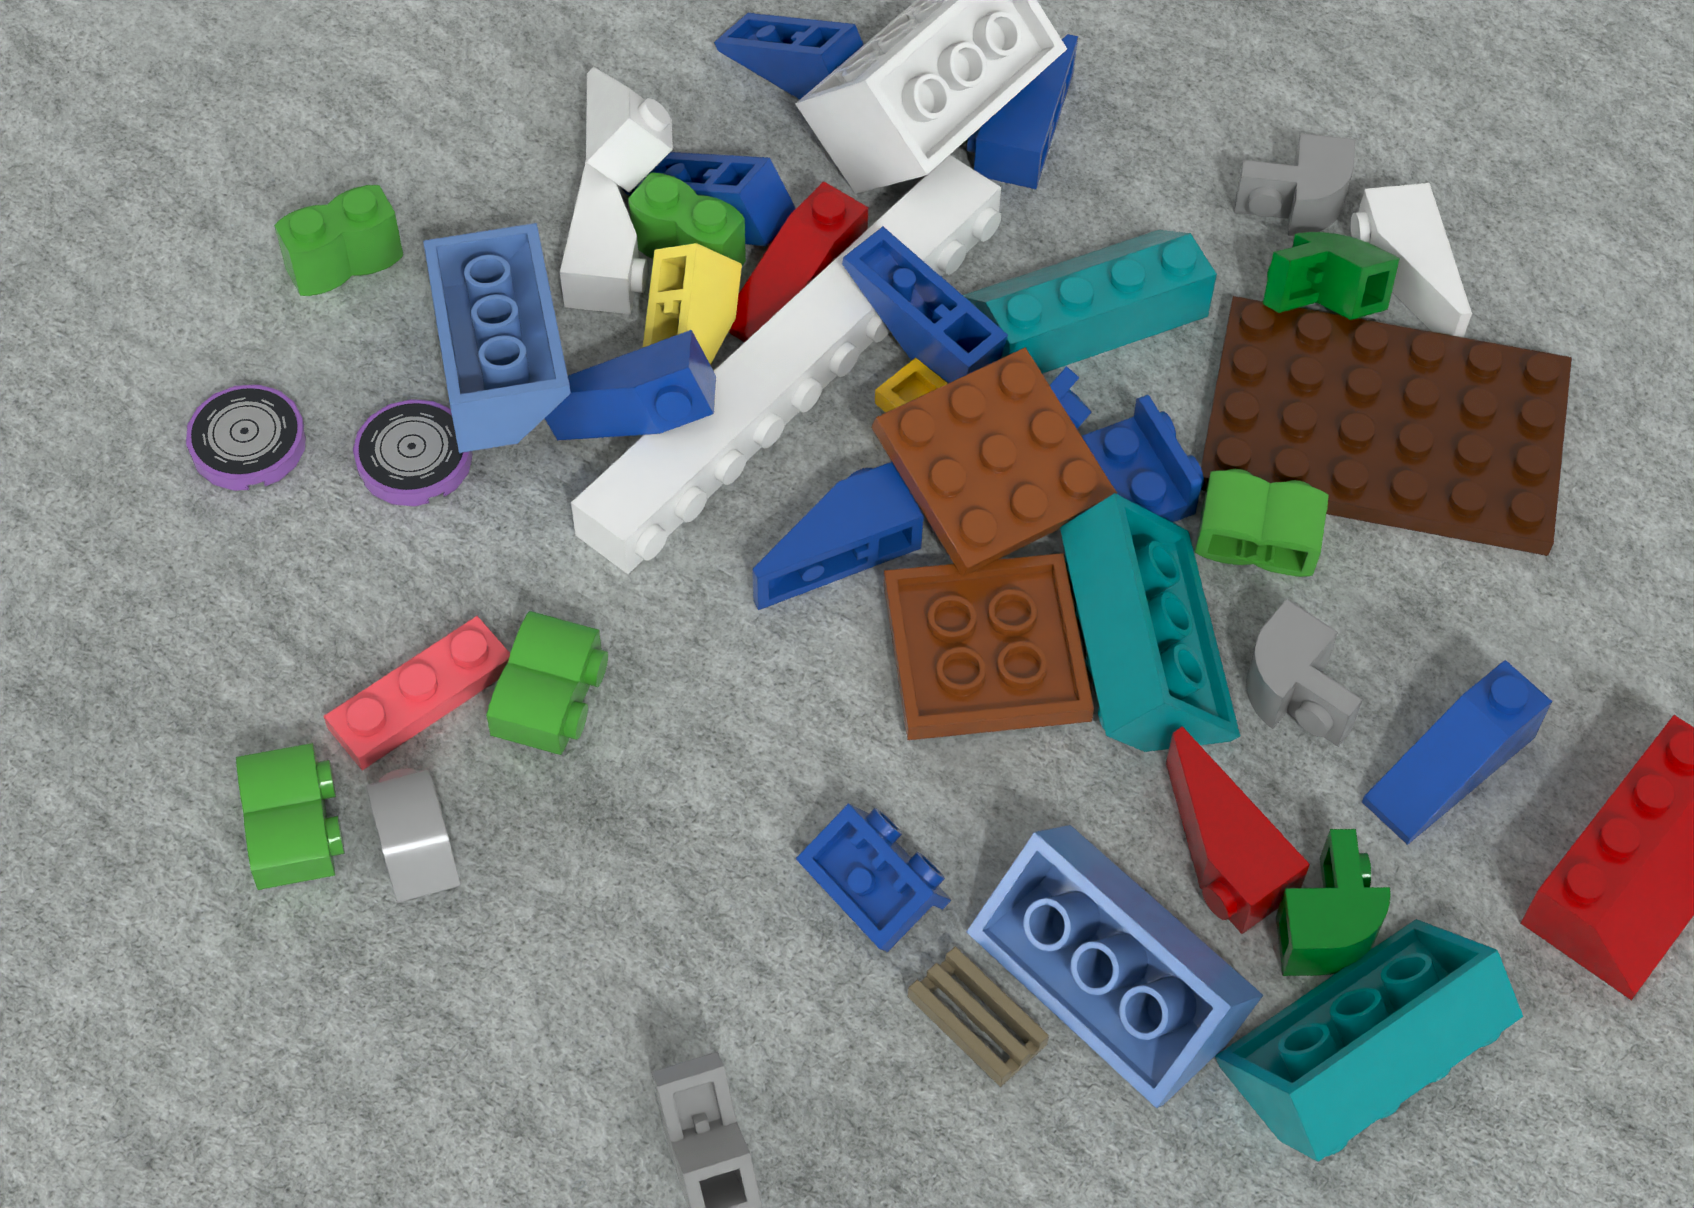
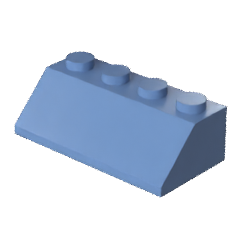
[423,223,571,453]
[966,825,1263,1108]

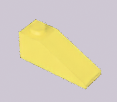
[642,243,742,365]

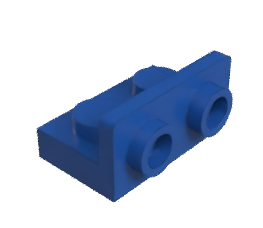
[1082,395,1204,523]
[796,803,951,952]

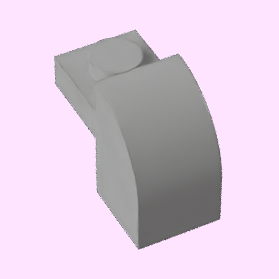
[1234,133,1355,236]
[1246,599,1363,747]
[366,768,461,903]
[651,1051,763,1208]

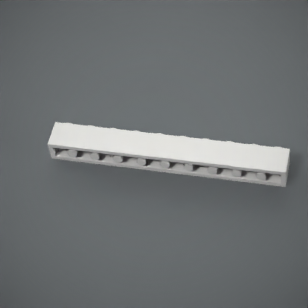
[571,155,1001,574]

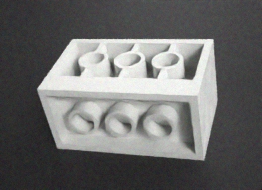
[795,0,1067,194]

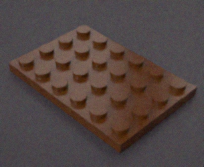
[1201,296,1572,556]

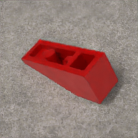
[728,181,869,343]
[1166,726,1310,934]

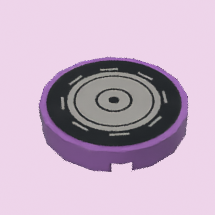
[186,385,306,491]
[353,399,473,507]

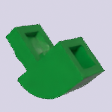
[1263,232,1400,320]
[1276,829,1391,976]

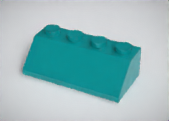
[963,230,1217,374]
[1060,493,1240,752]
[1215,919,1524,1162]

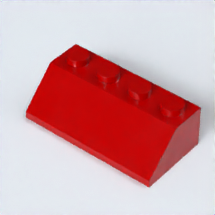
[1520,715,1694,1000]

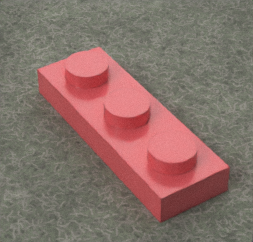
[324,616,510,771]

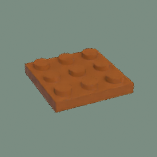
[871,347,1117,577]
[883,553,1094,740]

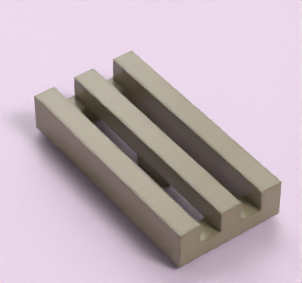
[907,946,1049,1087]

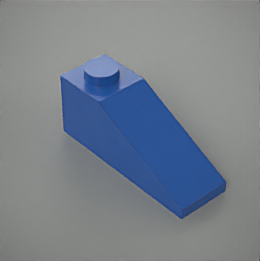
[714,13,864,99]
[967,34,1078,189]
[622,152,796,246]
[842,226,1008,383]
[545,330,716,441]
[752,462,924,610]
[1362,660,1552,845]

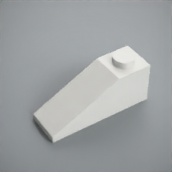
[586,67,673,193]
[560,162,648,314]
[1351,183,1472,338]

